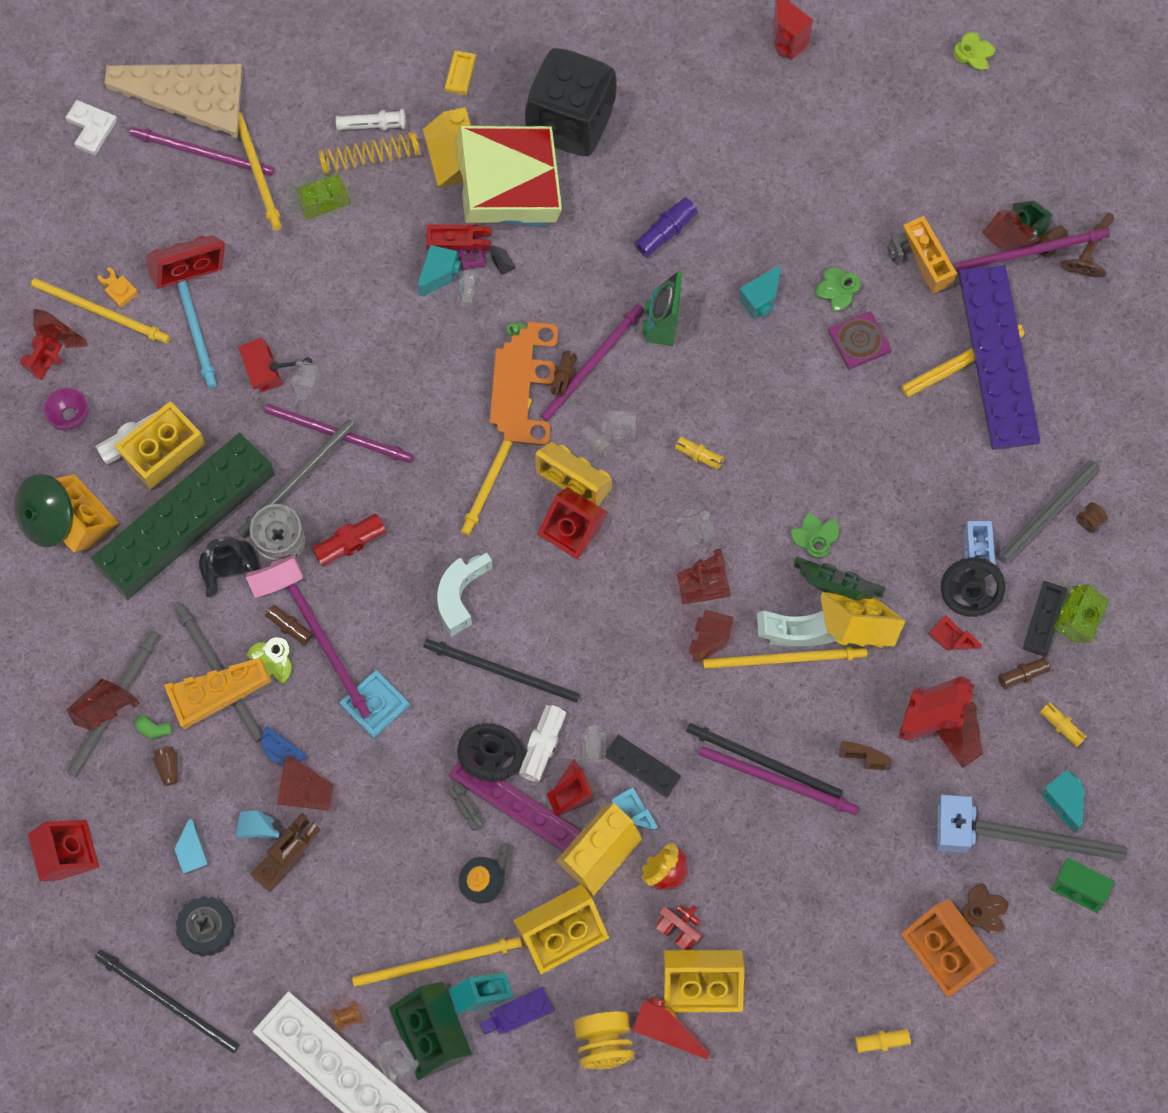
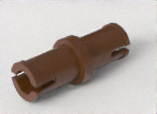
[550,351,577,397]
[265,604,313,646]
[998,657,1050,689]

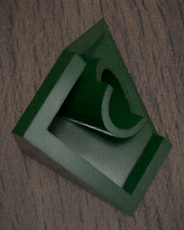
[1008,201,1053,248]

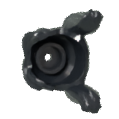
[199,536,259,597]

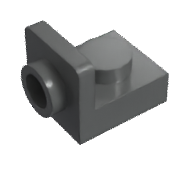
[887,232,912,265]

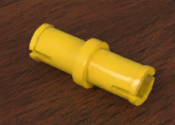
[675,436,724,471]
[1039,702,1087,748]
[855,1028,911,1054]

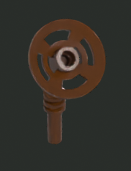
[1060,213,1114,277]

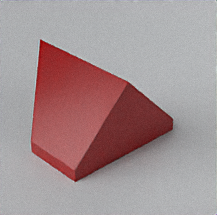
[547,759,593,816]

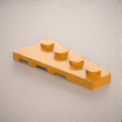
[164,658,272,729]

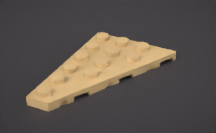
[105,64,242,138]

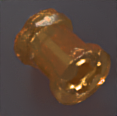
[331,1001,364,1032]

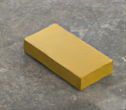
[444,50,477,96]

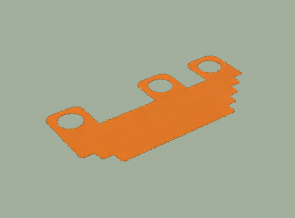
[490,322,558,445]

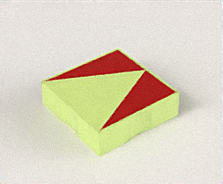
[456,126,562,223]

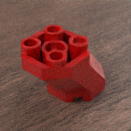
[898,676,975,741]

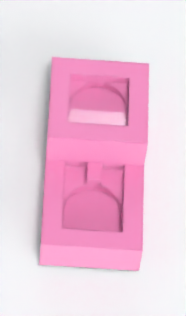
[246,556,303,598]

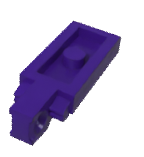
[480,987,554,1035]

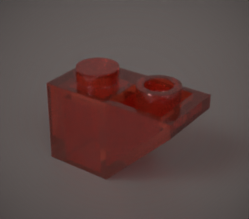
[982,209,1041,248]
[689,610,734,664]

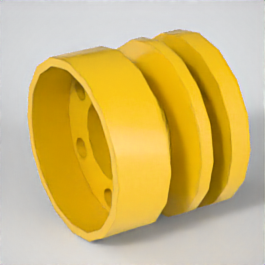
[574,1011,635,1070]

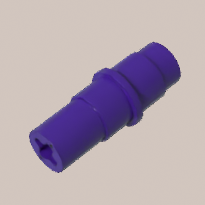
[634,197,698,258]

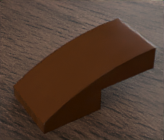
[839,741,892,771]

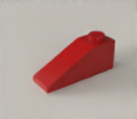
[632,996,710,1060]

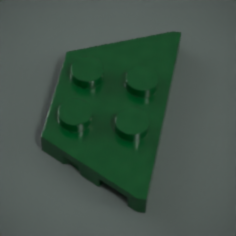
[793,556,886,601]

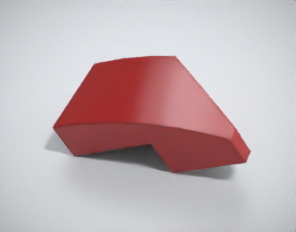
[928,615,982,650]

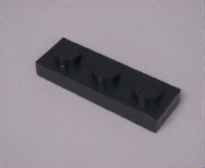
[1022,581,1068,657]
[604,735,681,798]

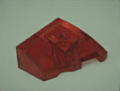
[33,309,87,348]
[677,548,730,605]
[66,678,140,730]
[936,702,983,768]
[277,755,334,811]

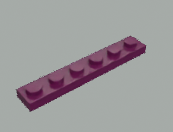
[449,758,581,852]

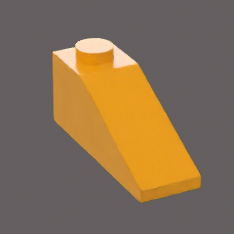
[903,216,957,294]

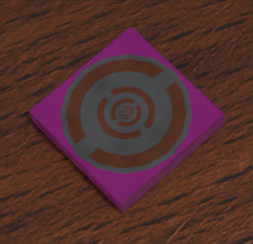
[828,311,892,370]

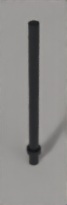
[423,639,580,703]
[686,723,843,798]
[95,950,240,1054]

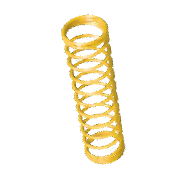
[318,131,420,175]

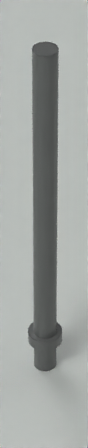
[237,419,355,538]
[175,604,262,742]
[67,631,160,778]

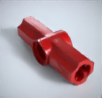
[312,513,387,567]

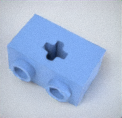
[963,521,995,578]
[937,795,976,853]

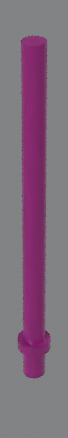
[130,127,275,176]
[955,228,1110,272]
[540,304,644,422]
[264,404,413,463]
[287,584,372,719]
[699,746,859,815]

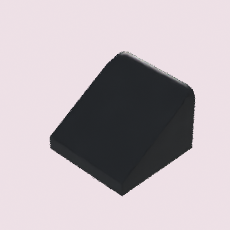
[490,245,516,275]

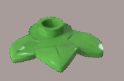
[815,268,861,312]
[791,513,839,558]

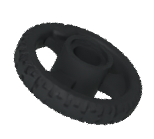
[941,557,1005,617]
[457,723,523,782]

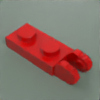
[426,224,492,250]

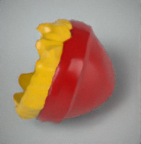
[641,843,688,890]

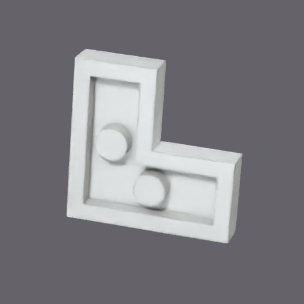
[65,100,117,156]

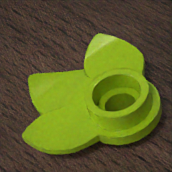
[954,32,996,70]
[246,637,292,684]

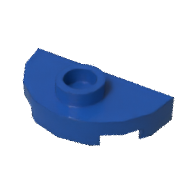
[261,726,307,767]

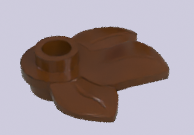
[962,884,1008,933]

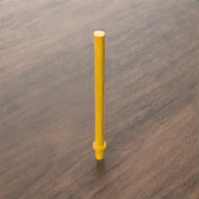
[238,112,282,231]
[31,278,171,344]
[460,398,532,536]
[703,646,867,669]
[352,937,522,987]

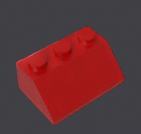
[146,235,225,289]

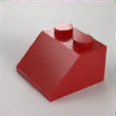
[773,0,813,61]
[537,487,608,560]
[27,820,99,882]

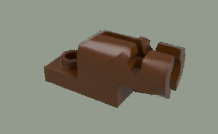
[250,813,321,892]

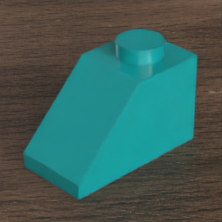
[417,245,461,296]
[738,266,781,319]
[1040,770,1085,833]
[449,973,514,1014]

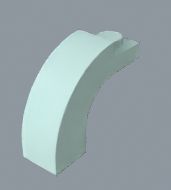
[437,553,493,637]
[757,611,835,647]

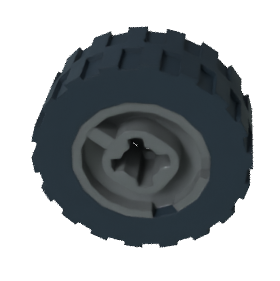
[175,896,235,957]

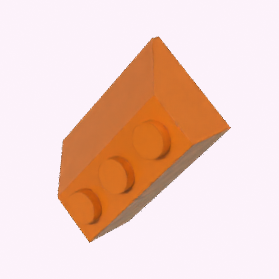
[901,898,997,998]

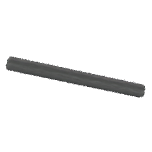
[998,460,1100,564]
[974,820,1127,861]

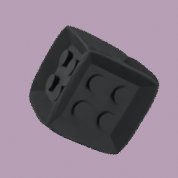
[525,48,617,156]

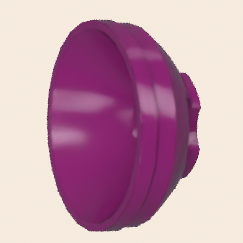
[44,388,88,430]

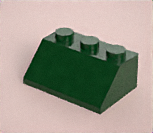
[389,981,473,1080]

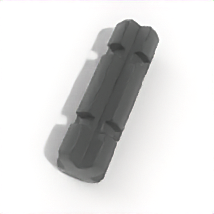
[449,784,485,831]
[497,843,514,894]

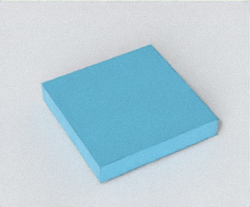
[339,670,411,739]

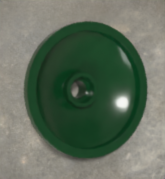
[15,474,73,547]

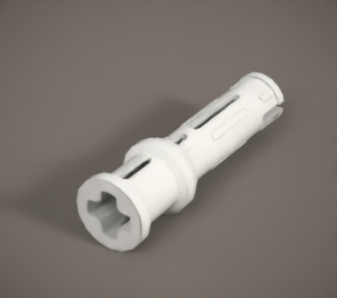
[336,109,406,131]

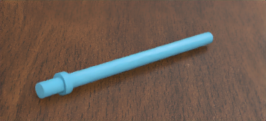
[177,281,217,389]

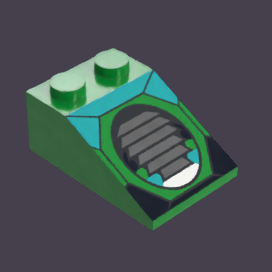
[642,271,682,346]

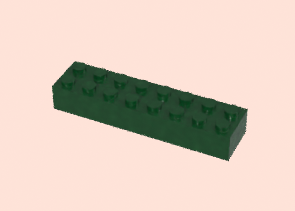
[91,432,275,600]

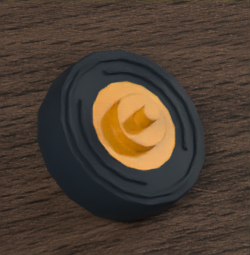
[459,857,504,904]

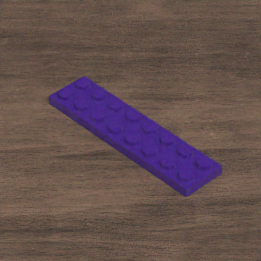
[958,265,1040,450]

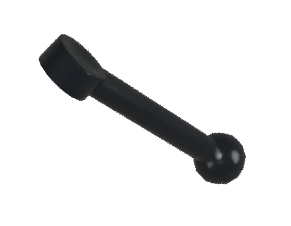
[269,357,312,372]

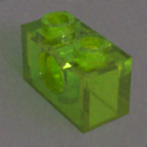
[296,173,350,220]
[1054,584,1109,643]

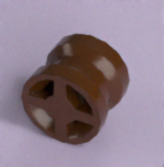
[1076,502,1108,533]

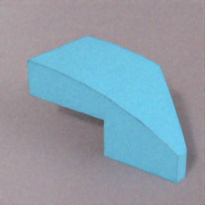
[610,787,658,830]
[235,810,279,840]
[175,818,208,874]

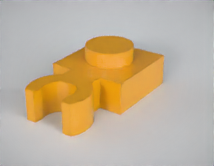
[97,267,138,308]

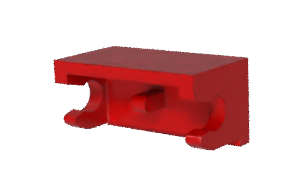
[238,337,283,393]

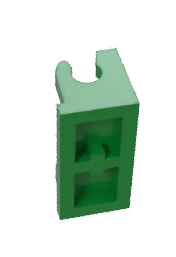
[1050,857,1114,914]

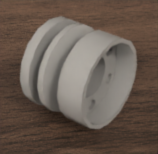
[250,504,305,563]

